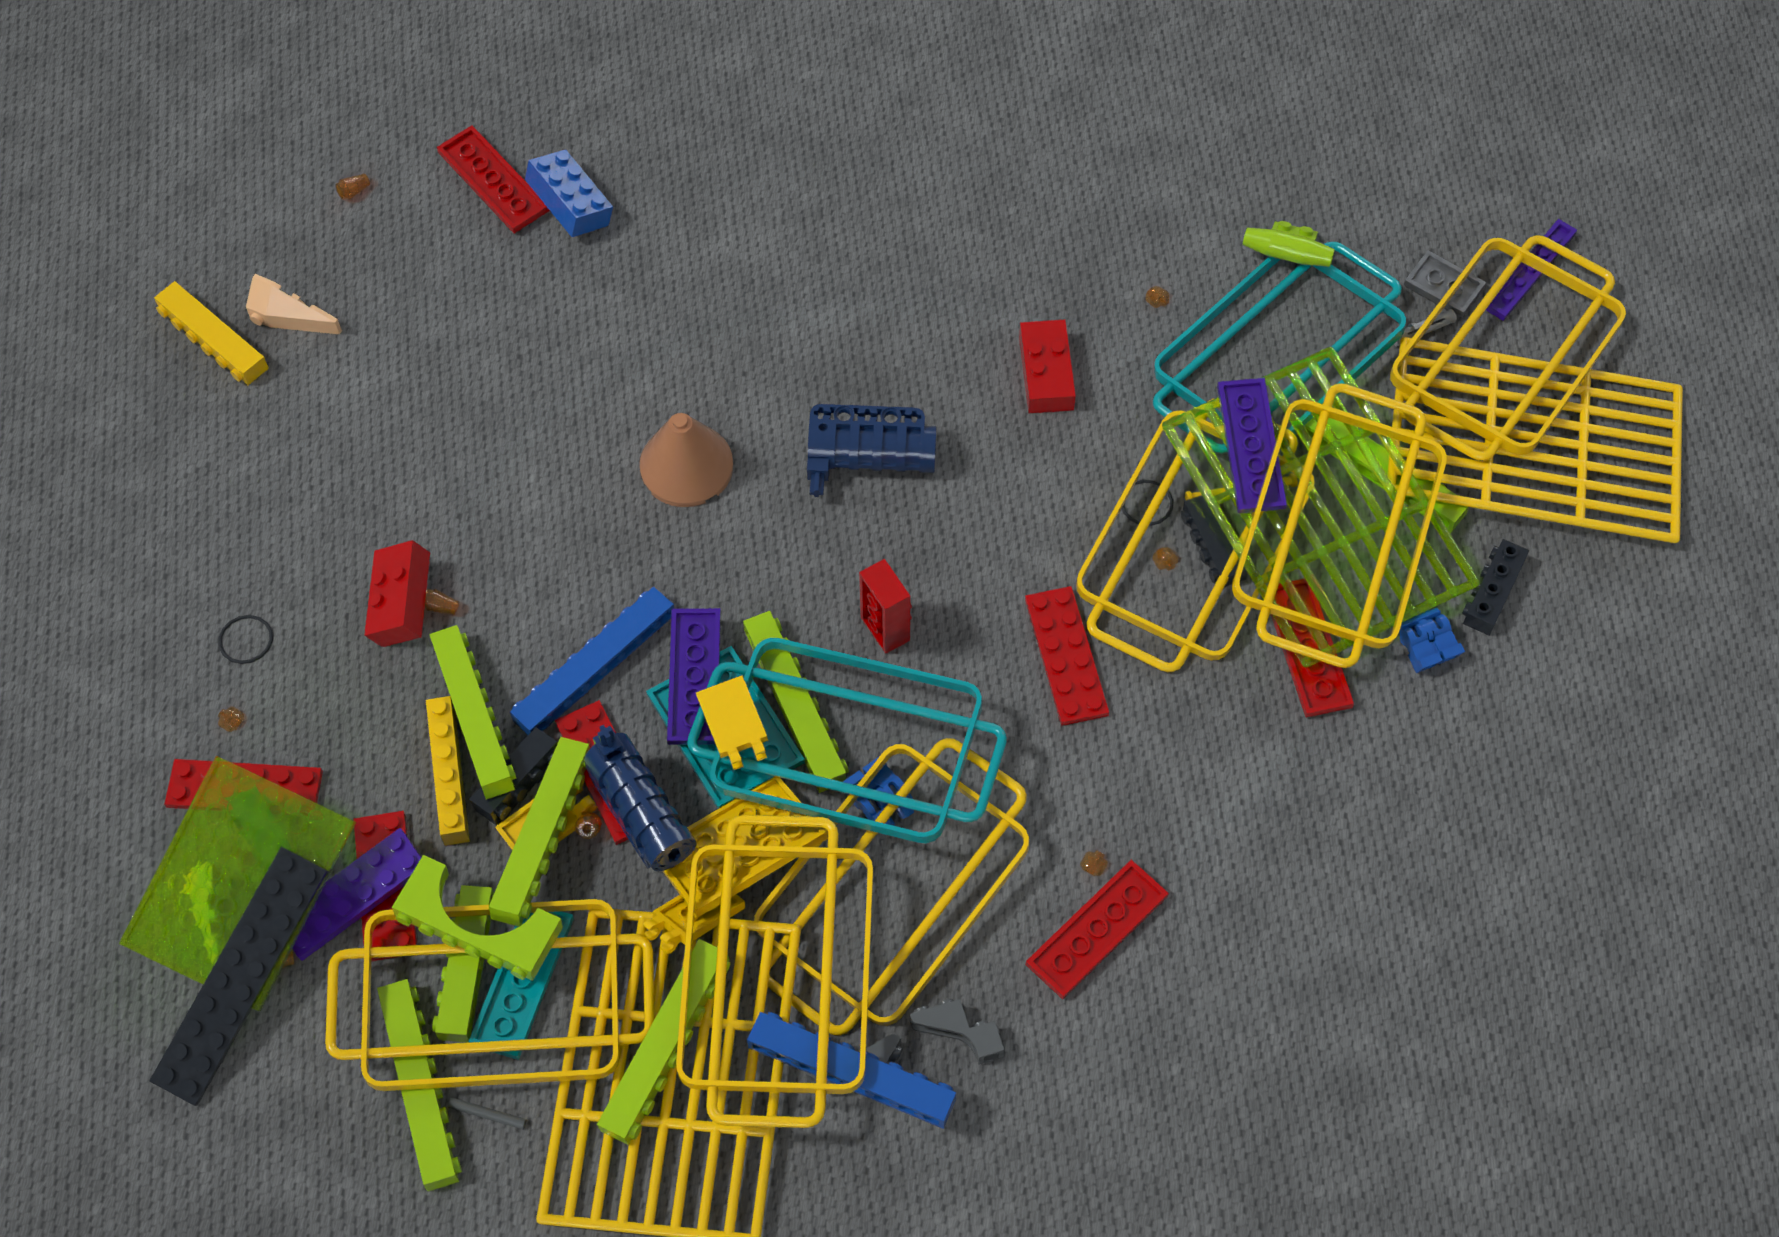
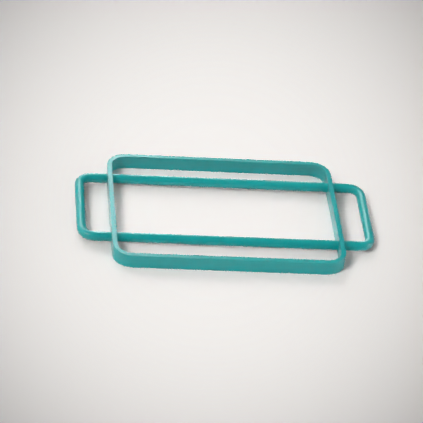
[1153,241,1406,453]
[687,638,1007,843]

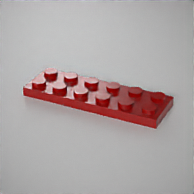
[437,125,550,234]
[1263,577,1354,718]
[1025,586,1109,726]
[554,700,628,845]
[164,759,323,817]
[354,811,417,961]
[1025,860,1169,1000]

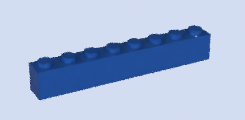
[510,586,674,735]
[747,1012,956,1129]

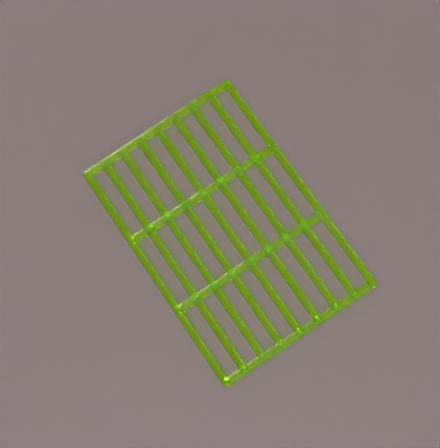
[1162,347,1480,667]

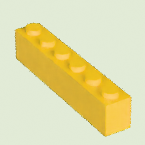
[154,281,269,385]
[426,696,470,846]

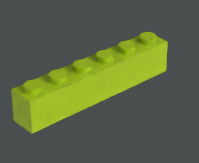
[432,885,494,1043]

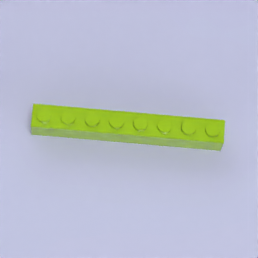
[1299,414,1469,533]
[743,611,849,793]
[429,625,517,800]
[489,737,590,927]
[597,939,730,1145]
[377,979,462,1191]

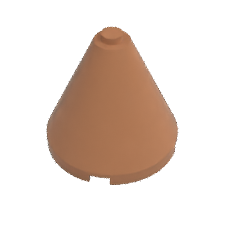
[640,413,733,507]

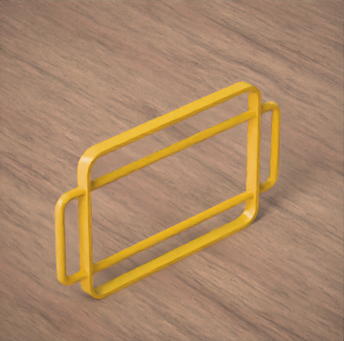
[1390,235,1626,461]
[1232,383,1447,668]
[1076,398,1315,672]
[754,738,1029,1036]
[676,815,873,1128]
[325,899,655,1091]

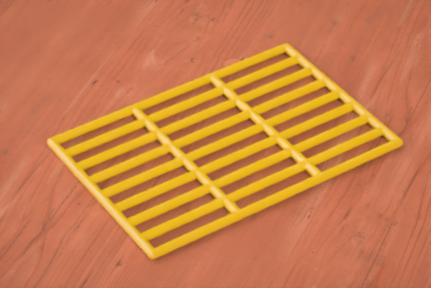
[1386,337,1683,543]
[536,909,801,1237]

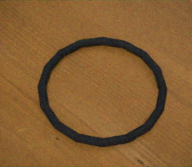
[1122,479,1173,526]
[218,615,273,664]

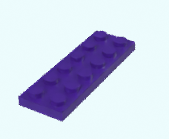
[1217,378,1287,513]
[667,608,721,745]
[289,828,422,961]

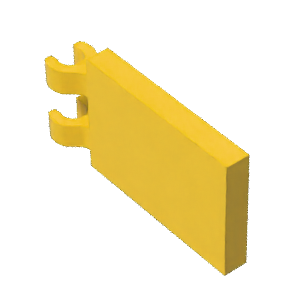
[696,676,768,770]
[495,788,597,850]
[643,894,745,954]

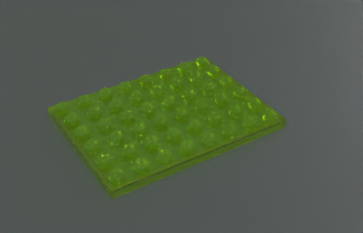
[119,756,356,1011]

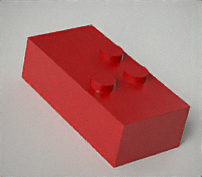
[1019,319,1076,414]
[364,540,430,647]
[859,559,912,654]

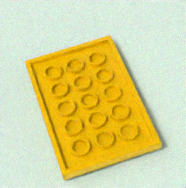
[662,776,828,918]

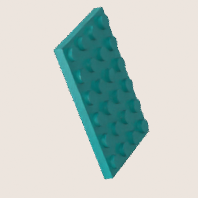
[646,646,805,809]

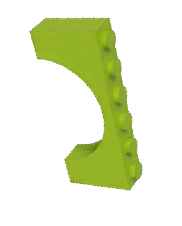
[392,855,563,981]

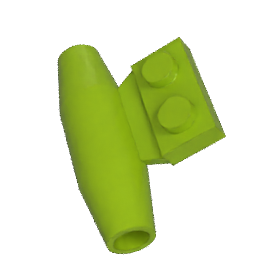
[1242,221,1335,267]

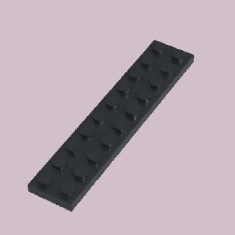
[149,846,329,1106]

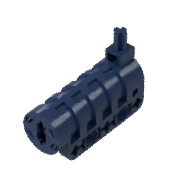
[807,404,936,497]
[584,725,697,871]

